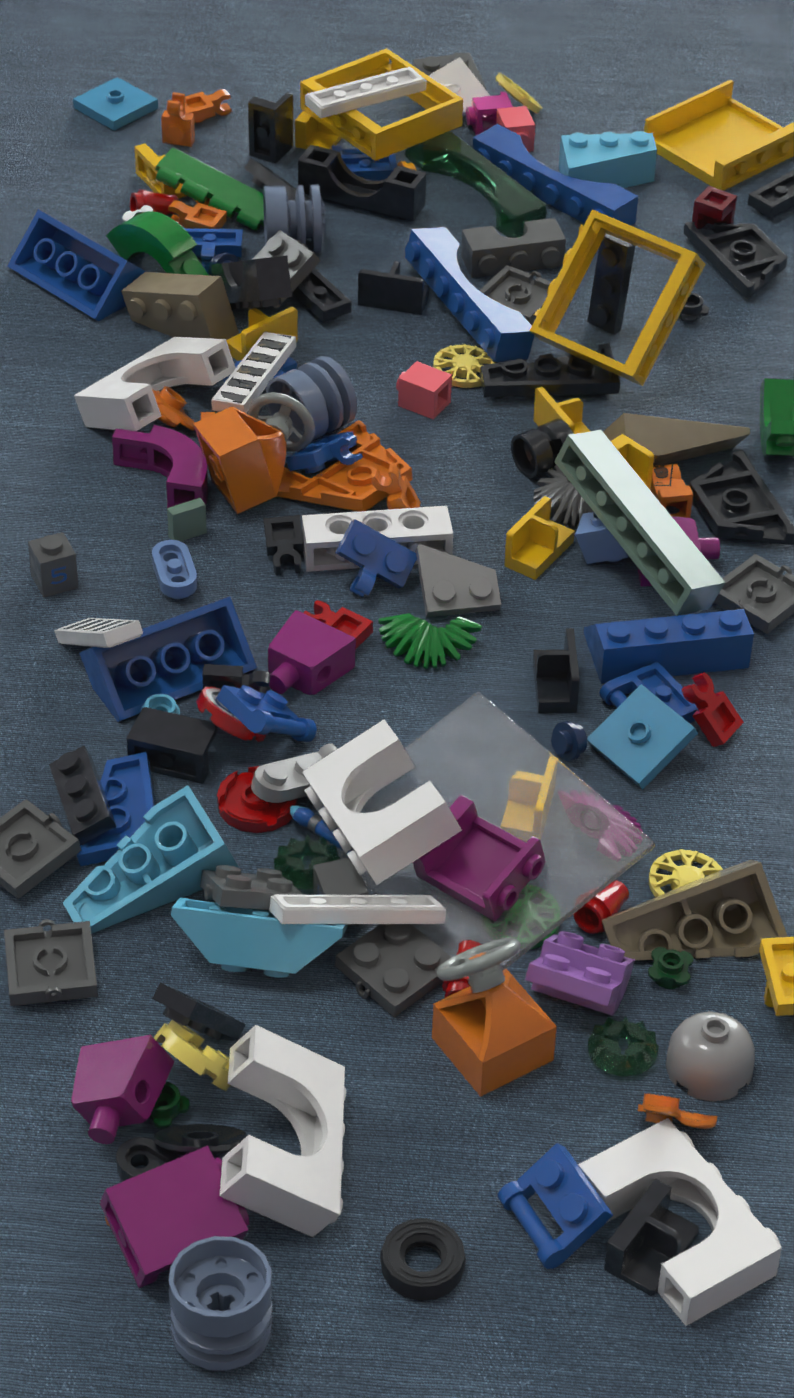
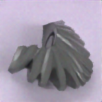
[533,465,594,527]

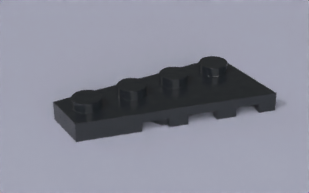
[480,343,620,398]

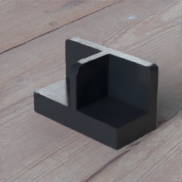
[248,93,294,164]
[358,261,429,315]
[533,628,580,713]
[126,707,218,784]
[604,1179,699,1296]

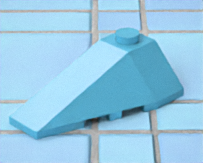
[63,785,239,934]

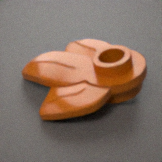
[152,386,195,431]
[637,1093,718,1129]

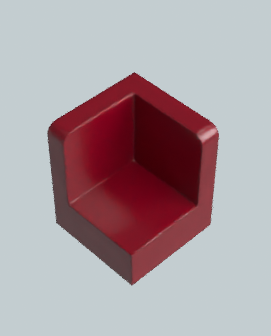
[692,186,737,229]

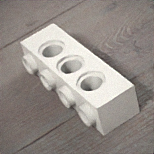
[302,506,453,572]

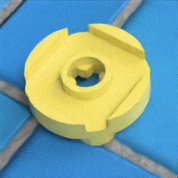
[154,1020,230,1091]

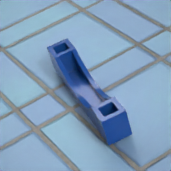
[472,124,638,225]
[405,227,535,362]

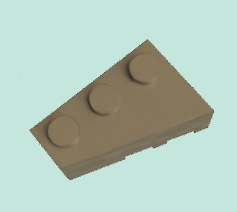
[122,272,239,340]

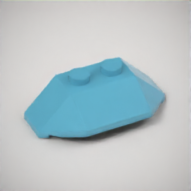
[171,897,348,978]

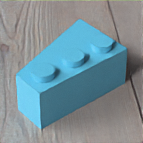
[559,131,657,188]

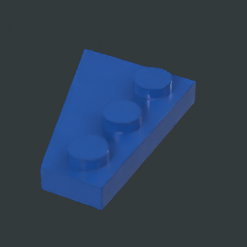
[77,752,155,867]

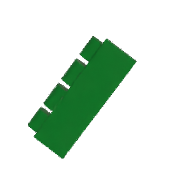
[155,147,264,231]

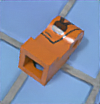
[651,464,693,518]

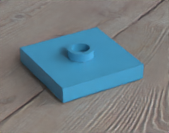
[73,77,158,131]
[587,684,698,790]

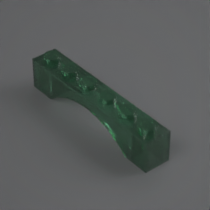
[405,131,547,238]

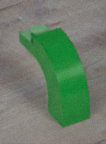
[106,211,209,275]
[760,379,794,457]

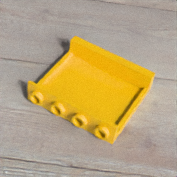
[644,80,794,191]

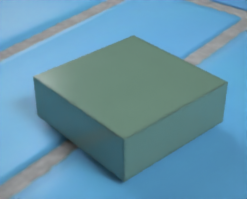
[167,498,207,541]

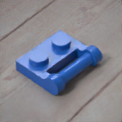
[331,146,397,181]
[599,661,698,723]
[216,685,317,742]
[498,1143,614,1269]

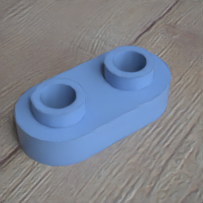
[152,540,197,599]

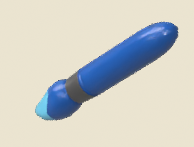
[290,805,353,854]

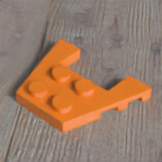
[277,420,413,511]

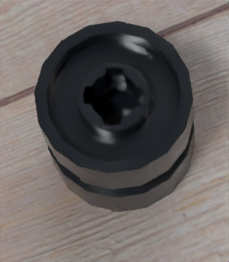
[511,419,573,478]

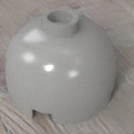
[665,1011,755,1102]

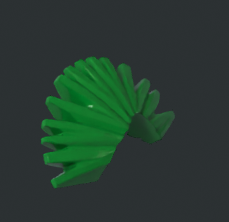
[379,613,482,669]

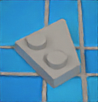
[416,545,501,617]

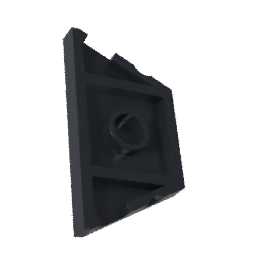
[684,222,788,298]
[690,450,794,545]

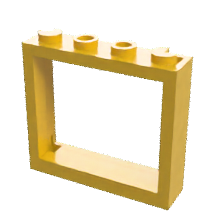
[300,48,463,161]
[529,209,706,386]

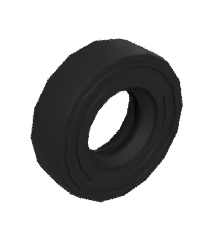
[380,1218,466,1301]

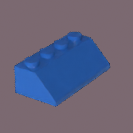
[7,209,146,321]
[79,596,257,721]
[584,609,754,684]

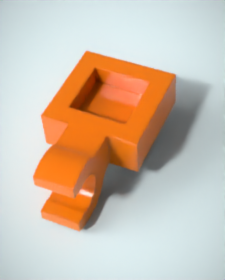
[185,89,232,123]
[161,92,195,147]
[168,200,227,229]
[371,463,421,509]

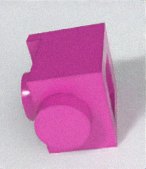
[466,91,513,136]

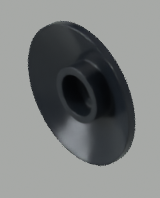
[154,1124,246,1157]

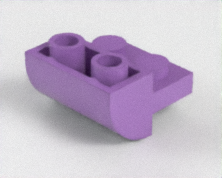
[525,931,635,1016]

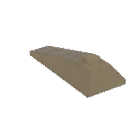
[603,413,750,466]
[601,859,788,960]

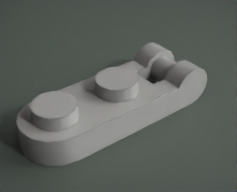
[251,743,338,803]

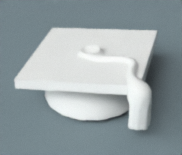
[428,57,490,116]

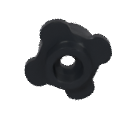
[679,293,709,322]

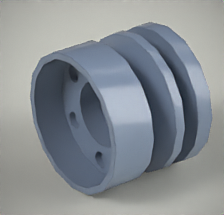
[263,184,326,253]
[266,356,357,441]
[169,1236,272,1370]

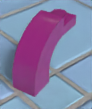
[112,425,208,508]

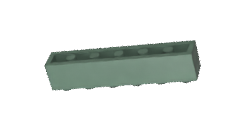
[554,430,725,616]

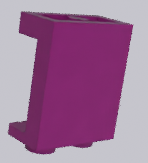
[412,795,546,922]
[100,1146,249,1288]

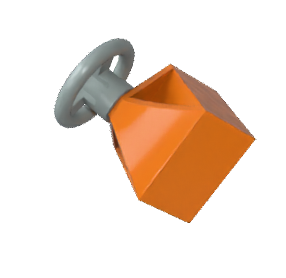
[193,392,315,514]
[432,937,557,1097]

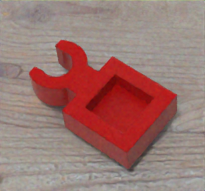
[303,600,373,649]
[681,672,744,747]

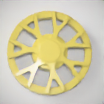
[495,72,542,114]
[433,344,496,388]
[648,849,723,897]

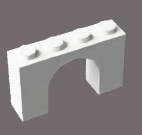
[74,337,236,431]
[302,720,462,885]
[220,1025,346,1237]
[578,1118,782,1326]

